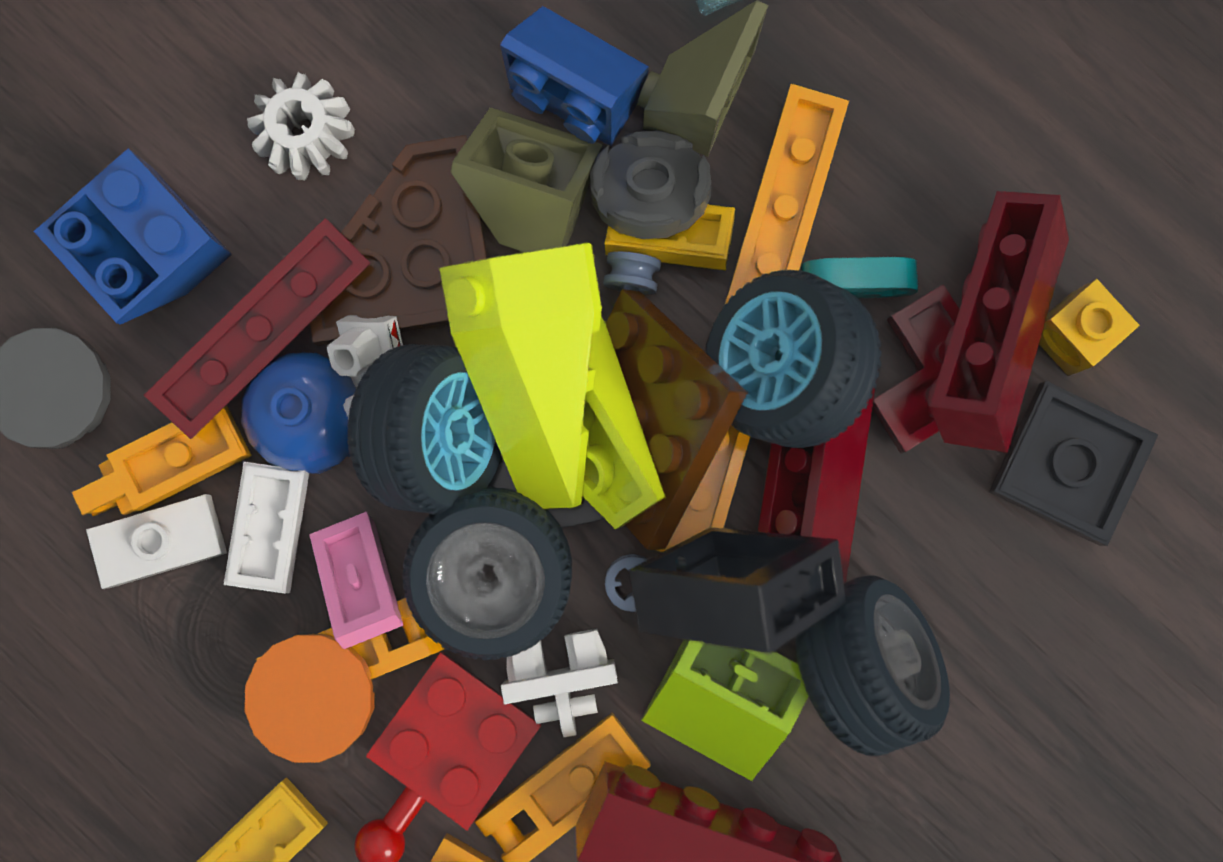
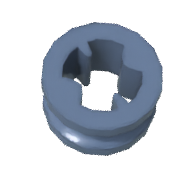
[603,251,661,295]
[605,554,648,612]

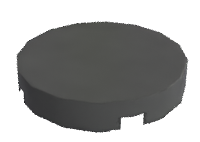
[590,130,711,239]
[0,328,111,449]

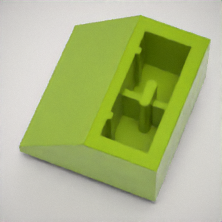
[641,640,809,781]

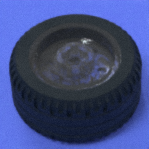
[403,487,572,660]
[795,575,950,756]

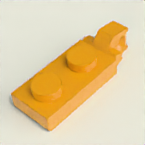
[71,406,252,516]

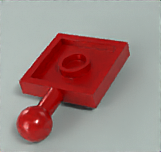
[354,652,542,862]

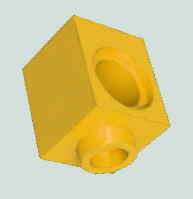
[1039,279,1140,376]

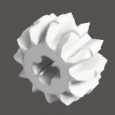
[247,72,354,181]

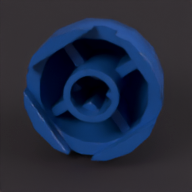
[241,353,356,474]

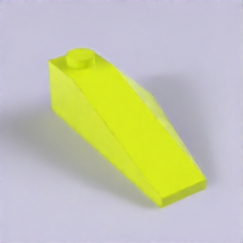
[440,243,602,509]
[455,316,665,529]

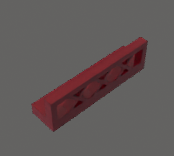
[144,218,371,439]

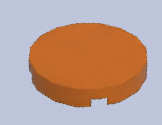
[245,634,375,763]

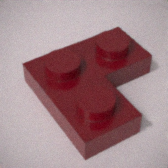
[872,284,959,454]

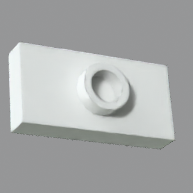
[224,462,309,593]
[86,494,227,589]

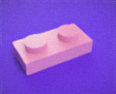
[309,512,403,649]

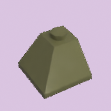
[637,0,768,157]
[451,107,602,253]

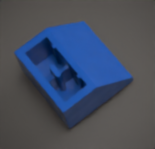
[500,6,649,147]
[34,148,232,325]

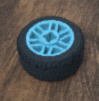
[705,270,882,448]
[347,344,502,514]

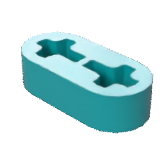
[801,257,918,298]

